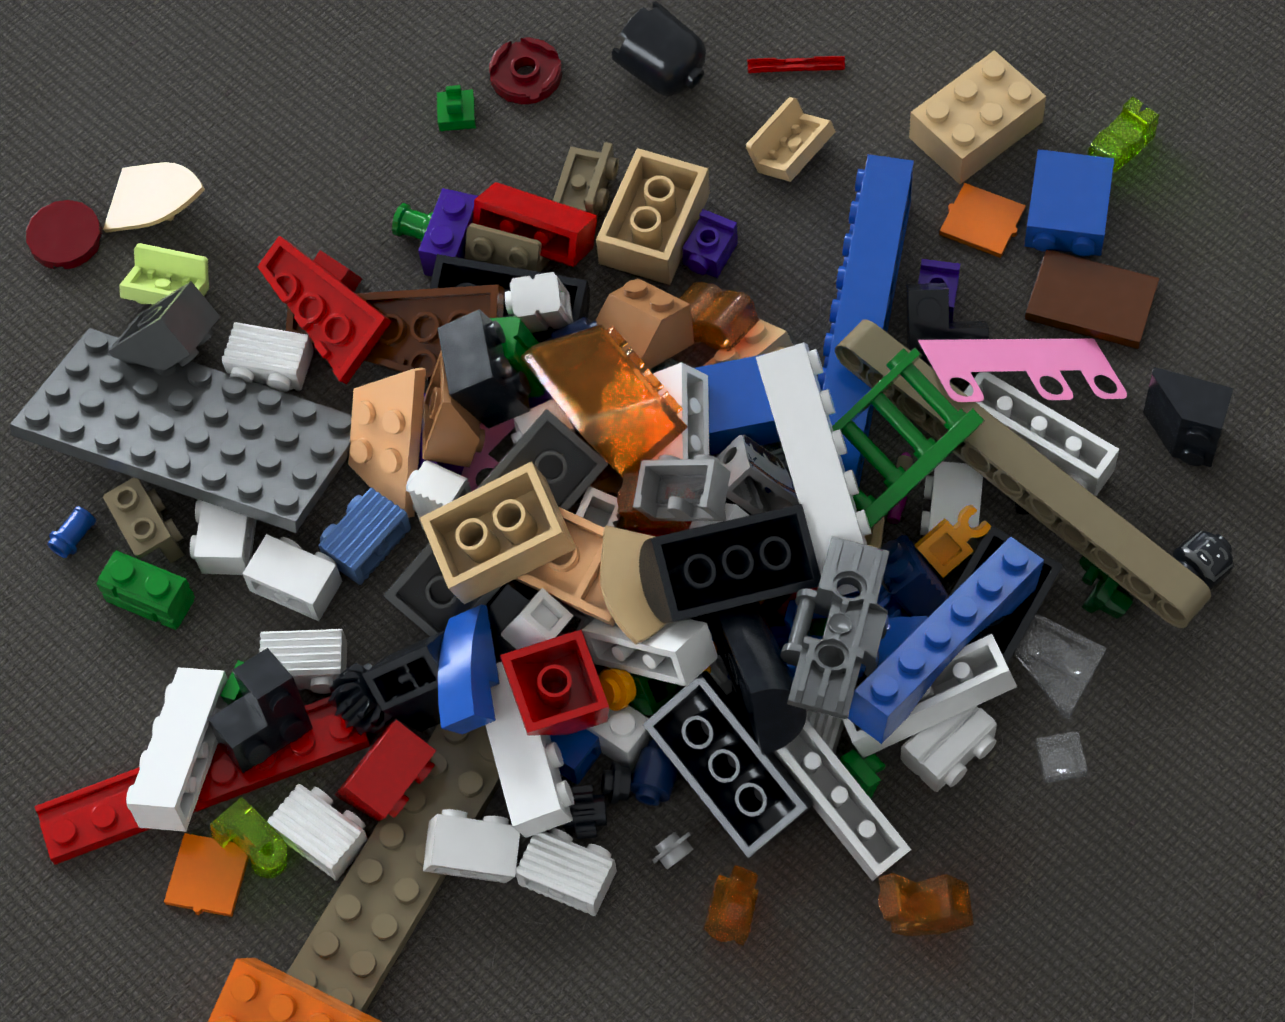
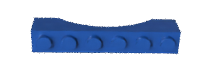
[848,537,1044,744]

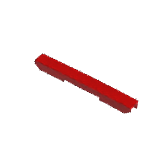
[747,56,845,73]

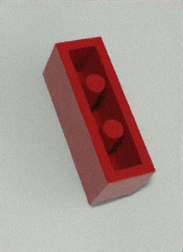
[472,182,597,267]

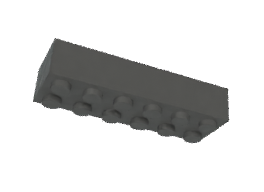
[384,409,609,636]

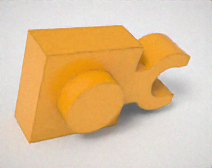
[914,505,991,578]

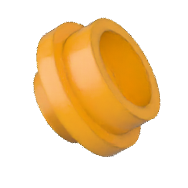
[599,668,636,711]

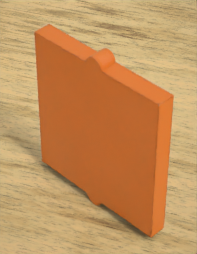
[939,183,1026,258]
[164,833,252,917]

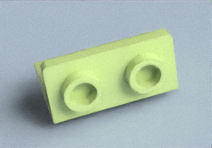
[119,243,209,305]

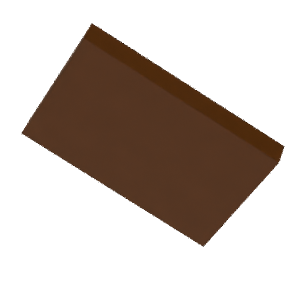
[1025,249,1159,349]

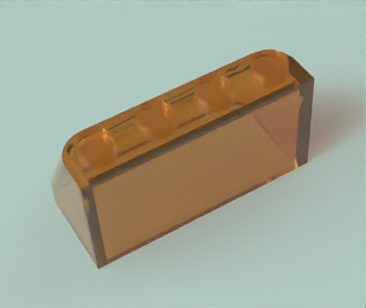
[521,325,688,481]

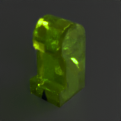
[1088,96,1159,173]
[210,797,288,878]

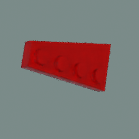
[257,236,392,385]

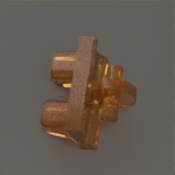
[703,865,759,946]

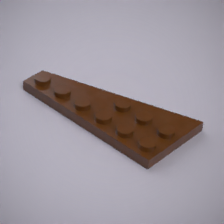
[286,285,505,382]

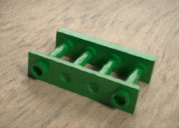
[832,348,985,529]

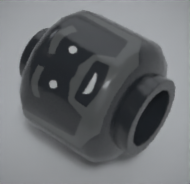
[1172,531,1234,590]

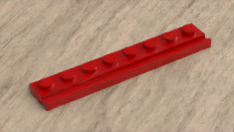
[34,696,370,865]

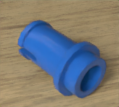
[47,506,96,558]

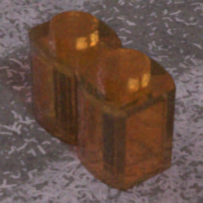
[679,282,759,351]

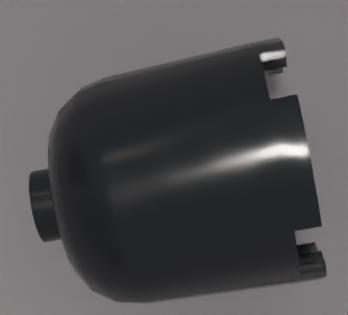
[612,1,706,96]

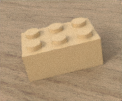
[909,50,1046,184]
[596,148,710,285]
[420,461,576,604]

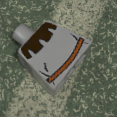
[716,435,799,515]

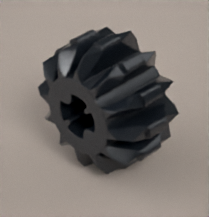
[328,663,394,735]

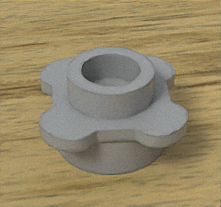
[652,832,694,870]

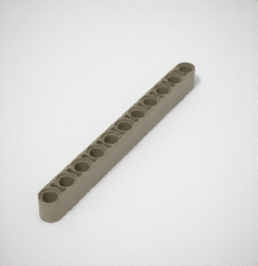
[835,320,1212,628]

